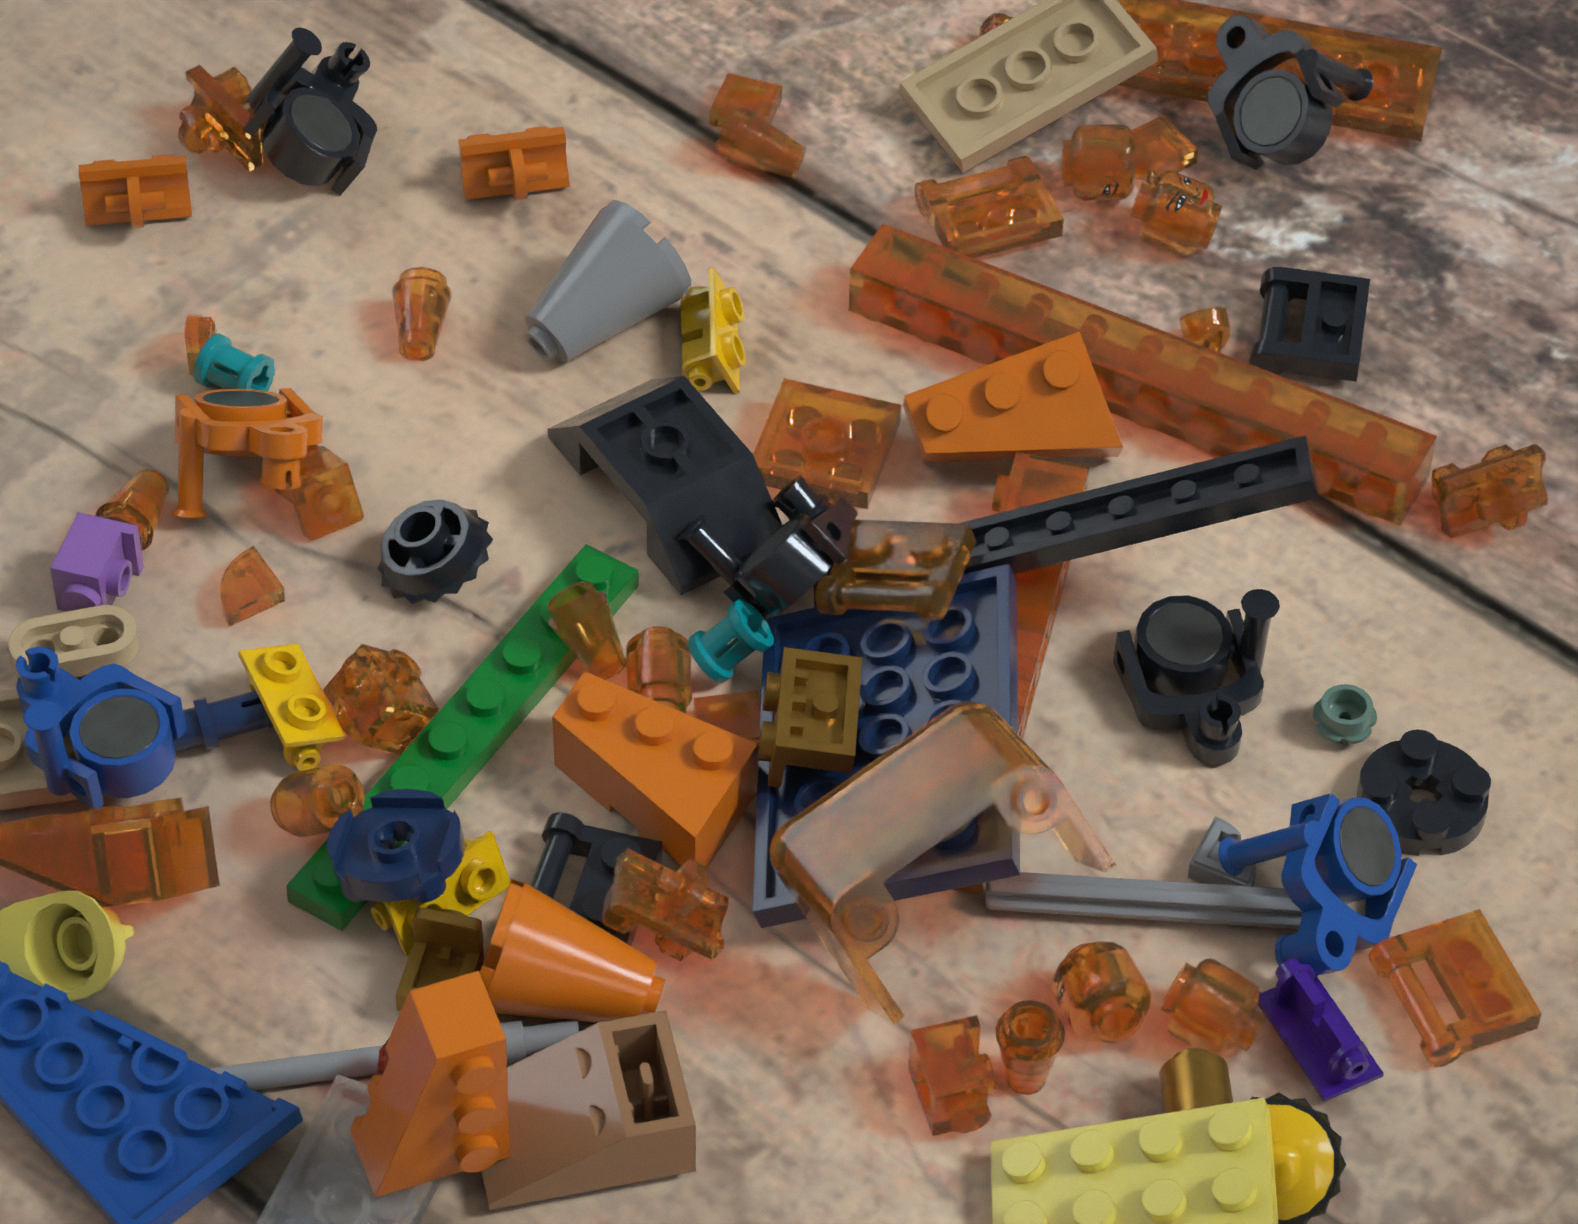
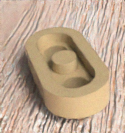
[8,605,140,677]

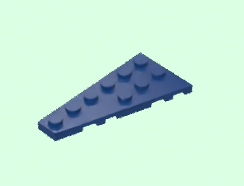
[0,961,303,1224]

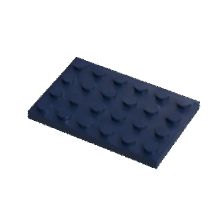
[752,564,1020,928]

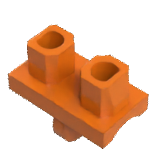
[458,126,570,201]
[79,154,192,229]

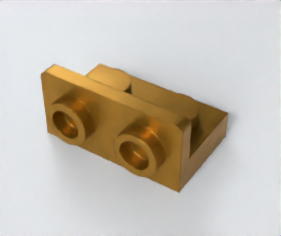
[758,647,862,788]

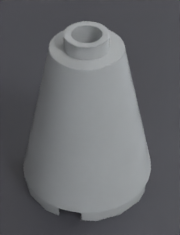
[525,200,691,363]

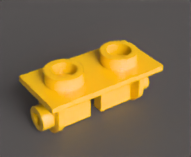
[680,267,746,394]
[238,643,346,771]
[371,831,511,957]

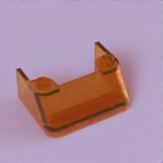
[770,701,1116,1024]

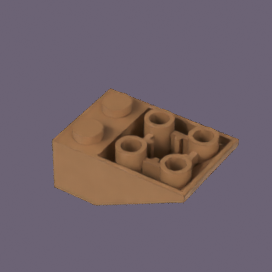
[480,1010,696,1210]

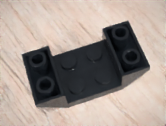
[547,376,782,595]

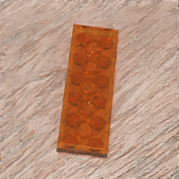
[1117,0,1442,141]

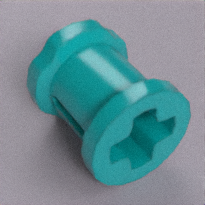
[194,333,275,391]
[688,599,774,683]

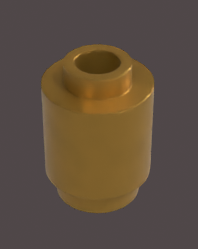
[1159,1048,1233,1113]

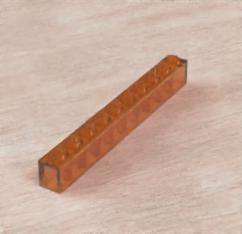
[849,223,1437,526]

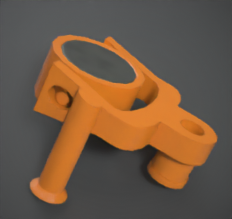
[171,388,323,518]

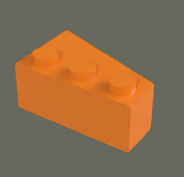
[902,331,1123,463]
[552,671,758,885]
[350,971,510,1198]

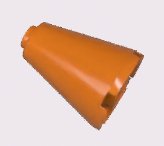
[480,879,665,1023]

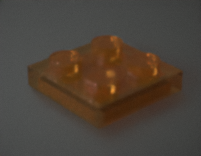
[753,378,902,510]

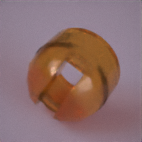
[1179,307,1230,355]

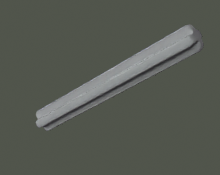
[985,872,1303,929]

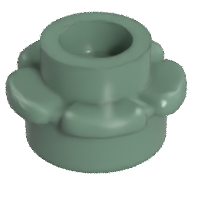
[1313,684,1377,744]

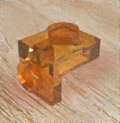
[274,445,364,540]

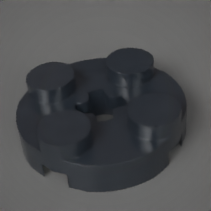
[1357,729,1491,856]

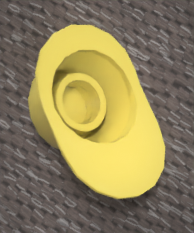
[0,891,135,1001]

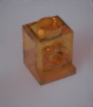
[908,1015,996,1136]

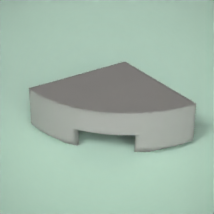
[1188,816,1256,887]

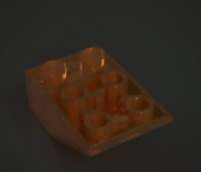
[0,797,220,907]

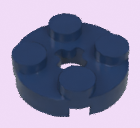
[327,789,465,903]

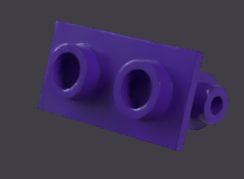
[1254,958,1384,1102]

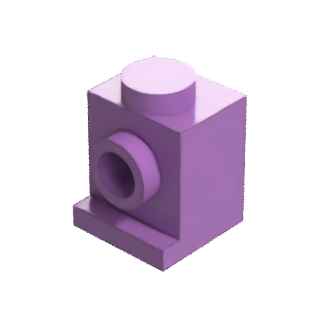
[50,512,144,611]

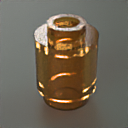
[626,626,692,713]
[270,764,365,837]

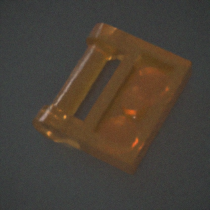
[914,155,1064,264]
[815,519,976,620]
[1368,909,1542,1068]

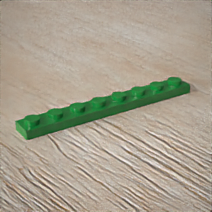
[286,544,639,931]

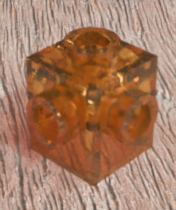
[323,644,440,755]

